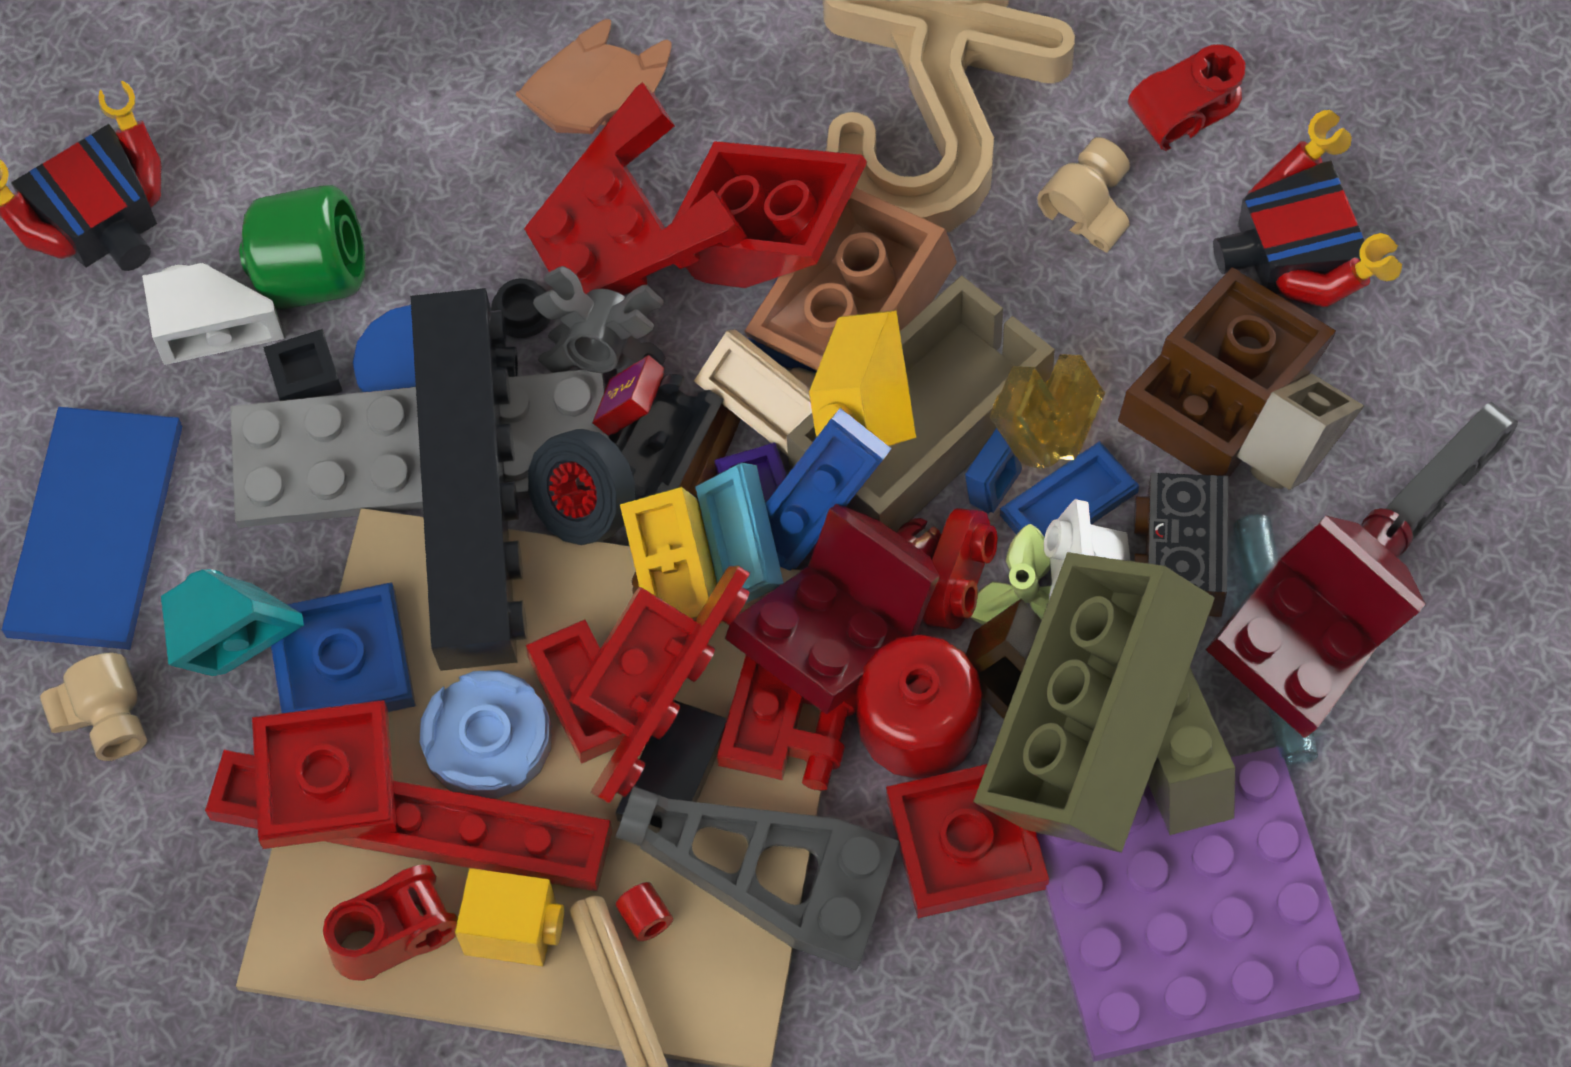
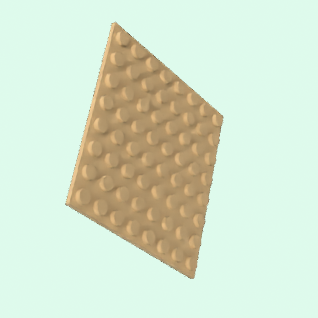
[236,508,822,1067]

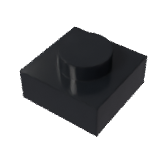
[263,329,342,401]

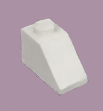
[142,263,284,365]

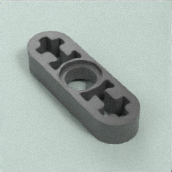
[1386,402,1518,539]

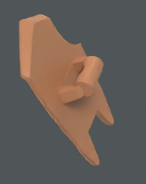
[516,19,672,134]

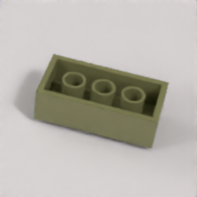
[973,552,1215,853]

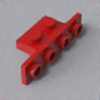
[569,566,750,803]

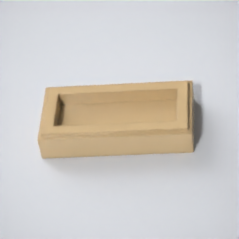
[694,329,812,456]

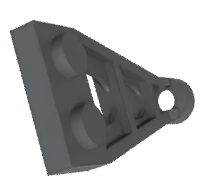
[615,786,899,970]

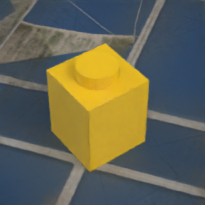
[455,868,564,967]

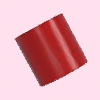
[615,882,673,942]

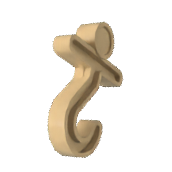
[823,0,1075,232]

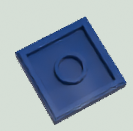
[271,582,416,713]

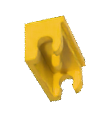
[620,487,724,623]

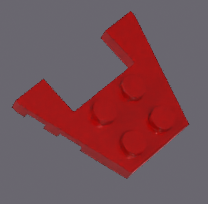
[524,82,747,296]

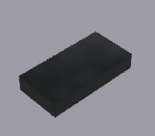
[616,699,727,833]

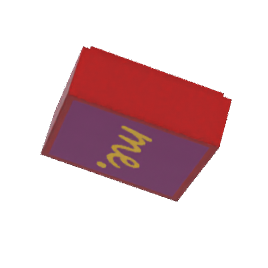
[592,355,664,436]

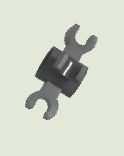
[533,266,666,374]

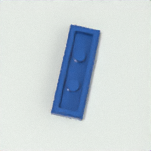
[765,408,892,571]

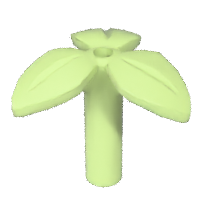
[971,524,1051,625]

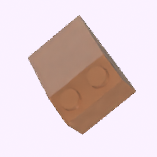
[744,187,957,370]

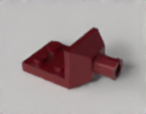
[724,504,941,715]
[1205,508,1425,739]

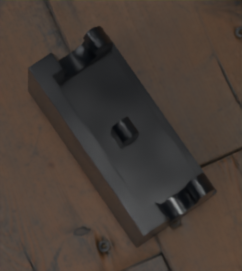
[614,374,724,500]

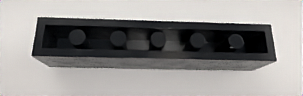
[410,288,527,671]

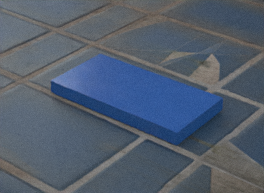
[1,407,183,650]

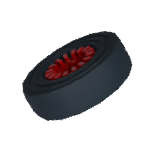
[528,429,635,545]

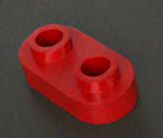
[923,508,998,630]

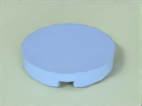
[420,670,552,798]

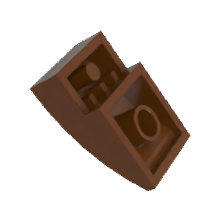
[1118,267,1336,478]

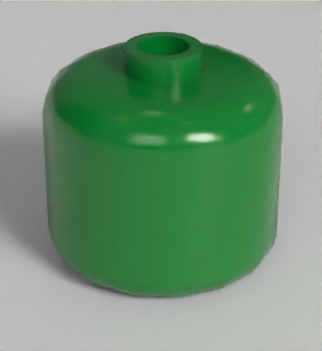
[239,185,366,310]

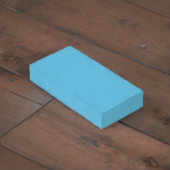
[696,462,784,604]

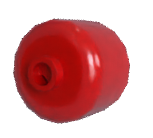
[856,634,983,780]

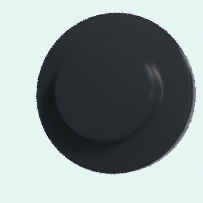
[491,278,551,338]

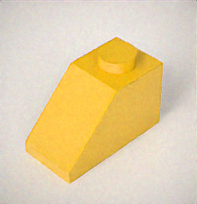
[809,310,916,446]

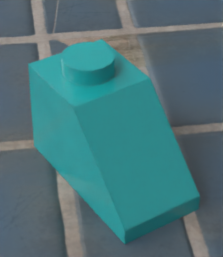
[161,569,304,676]

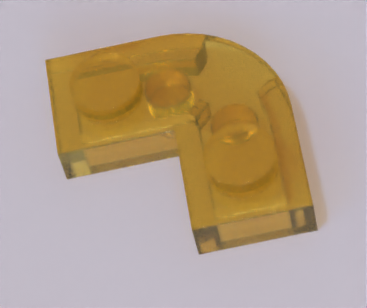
[990,354,1105,468]

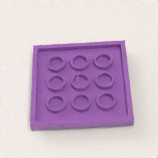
[1036,746,1361,1062]

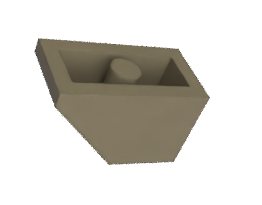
[1236,373,1364,490]

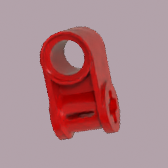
[1128,44,1245,151]
[323,864,458,981]

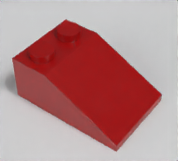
[672,141,867,288]

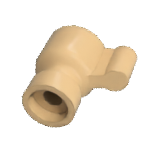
[1037,137,1130,253]
[40,653,147,761]

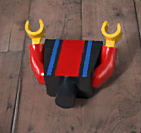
[0,81,162,271]
[1213,110,1402,307]

